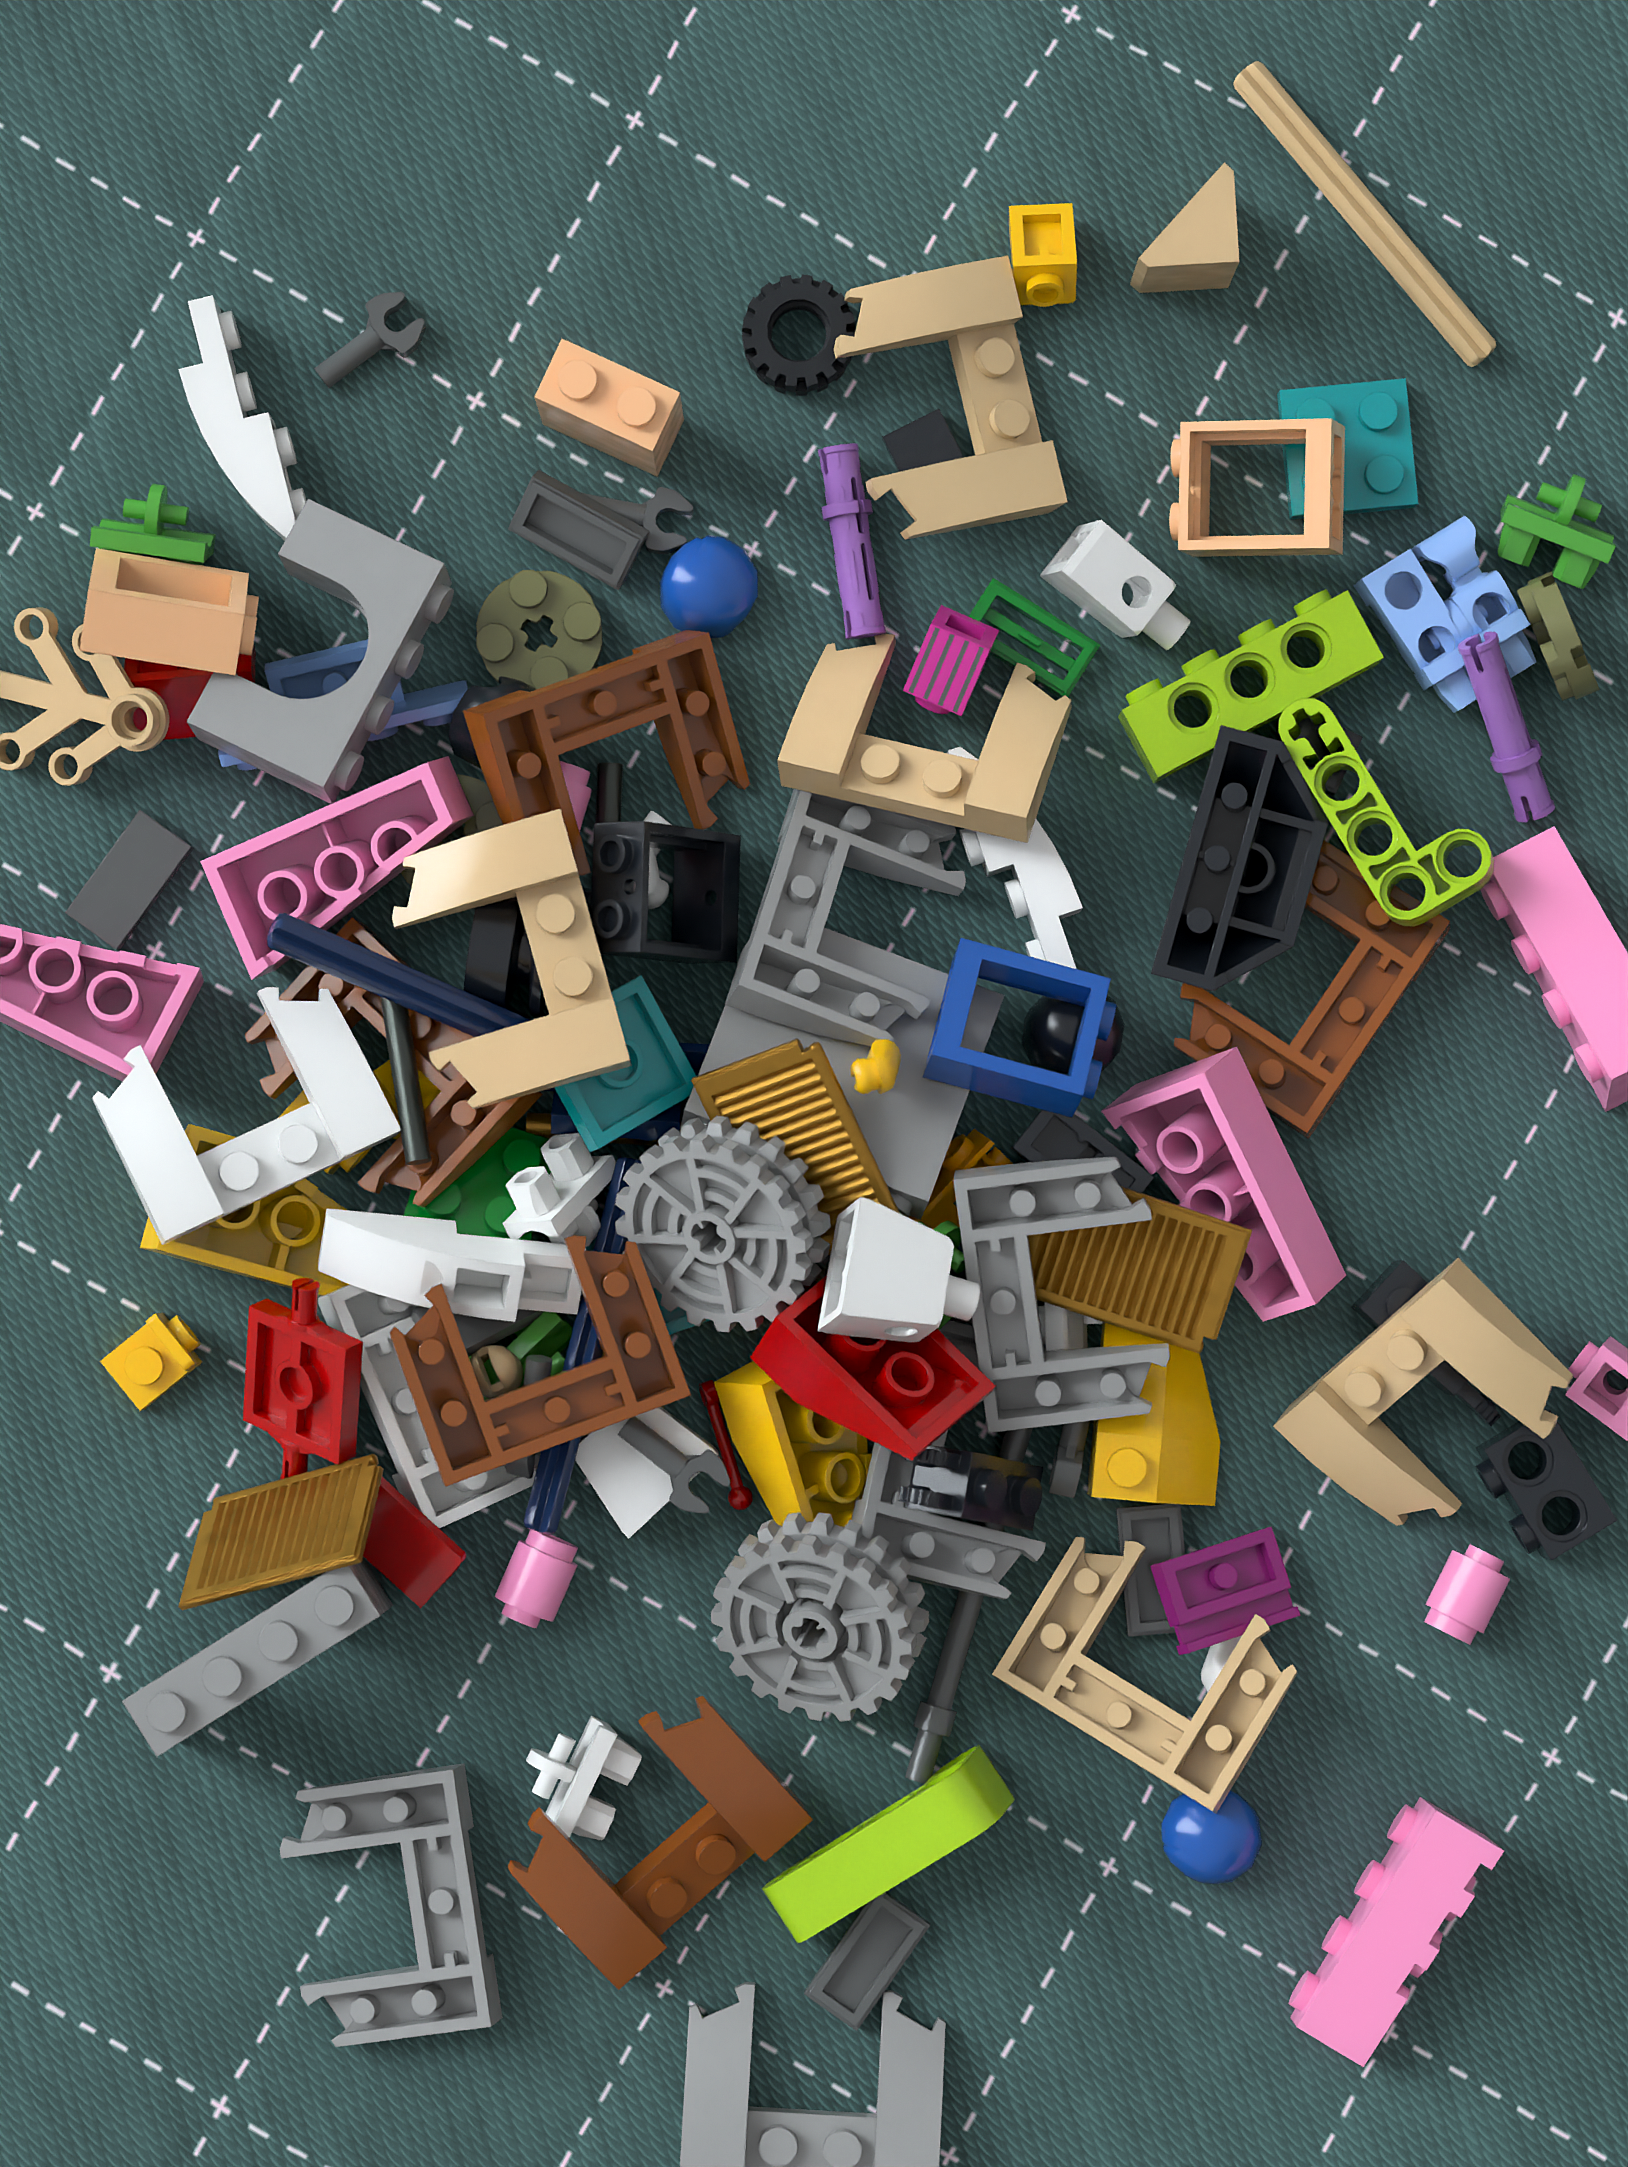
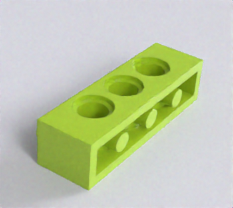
[1118,589,1384,784]

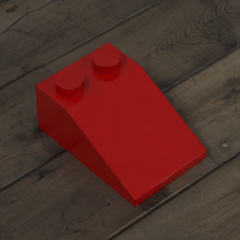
[750,1276,996,1460]

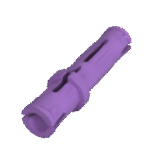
[818,443,886,639]
[1457,631,1555,822]

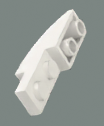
[178,295,307,541]
[947,747,1083,969]
[318,1208,586,1322]

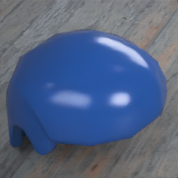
[660,535,758,638]
[1162,1790,1262,1884]

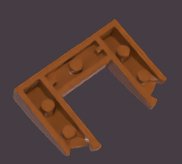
[463,630,750,876]
[1174,840,1450,1139]
[245,917,543,1208]
[389,1235,691,1487]
[507,1696,813,1990]

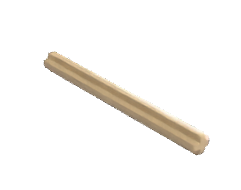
[1233,61,1496,367]

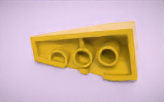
[140,1124,349,1296]
[1087,1322,1221,1506]
[714,1361,872,1527]

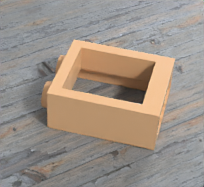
[1169,418,1345,557]
[79,548,259,675]

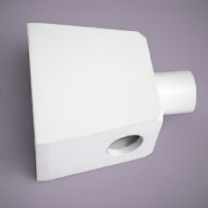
[1040,520,1191,650]
[818,1197,980,1342]
[575,1407,719,1539]

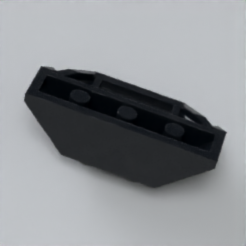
[1151,725,1328,991]

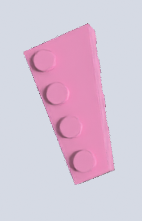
[200,756,474,980]
[1480,826,1628,1112]
[0,924,204,1082]
[1101,1047,1346,1322]
[1289,1797,1504,2067]

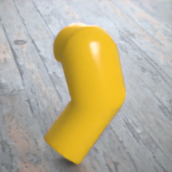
[850,1039,901,1094]

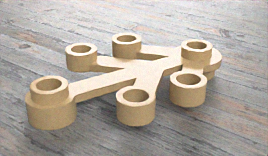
[0,607,169,786]

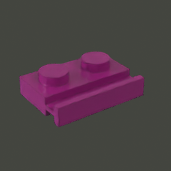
[1150,1526,1300,1655]

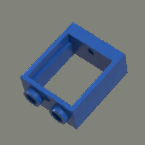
[923,938,1116,1118]

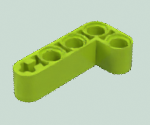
[1278,698,1494,926]
[762,1745,1015,1943]

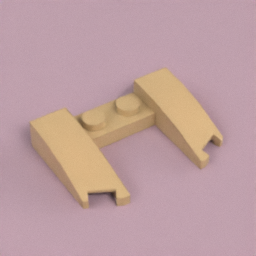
[834,256,1068,540]
[777,634,1072,843]
[392,809,631,1109]
[1273,1258,1573,1526]
[992,1537,1298,1814]

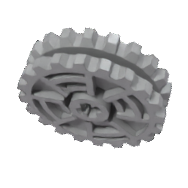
[615,1116,831,1332]
[711,1512,929,1722]

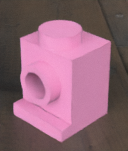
[1565,1336,1628,1441]

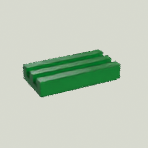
[969,578,1100,698]

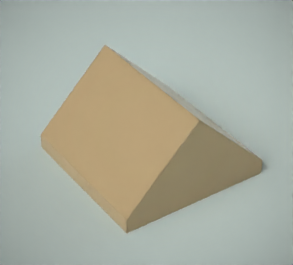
[1130,163,1239,293]

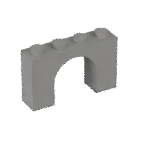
[187,499,454,804]
[122,1557,394,1757]

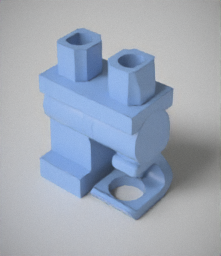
[1353,516,1536,713]

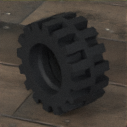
[742,274,856,396]

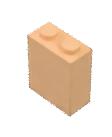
[535,339,684,477]

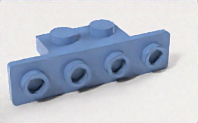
[218,639,468,770]

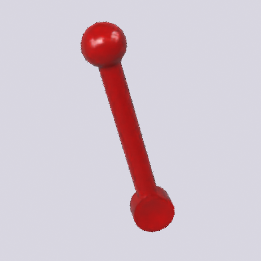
[699,1380,753,1511]

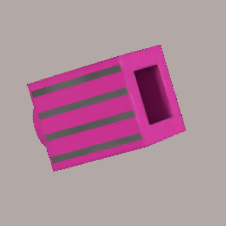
[903,605,999,716]

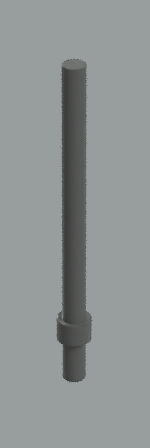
[905,1428,1033,1784]

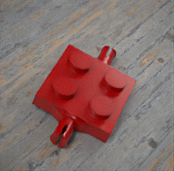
[243,1278,363,1479]

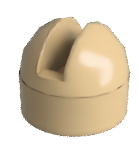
[470,1345,523,1399]

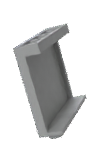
[680,928,1005,1220]

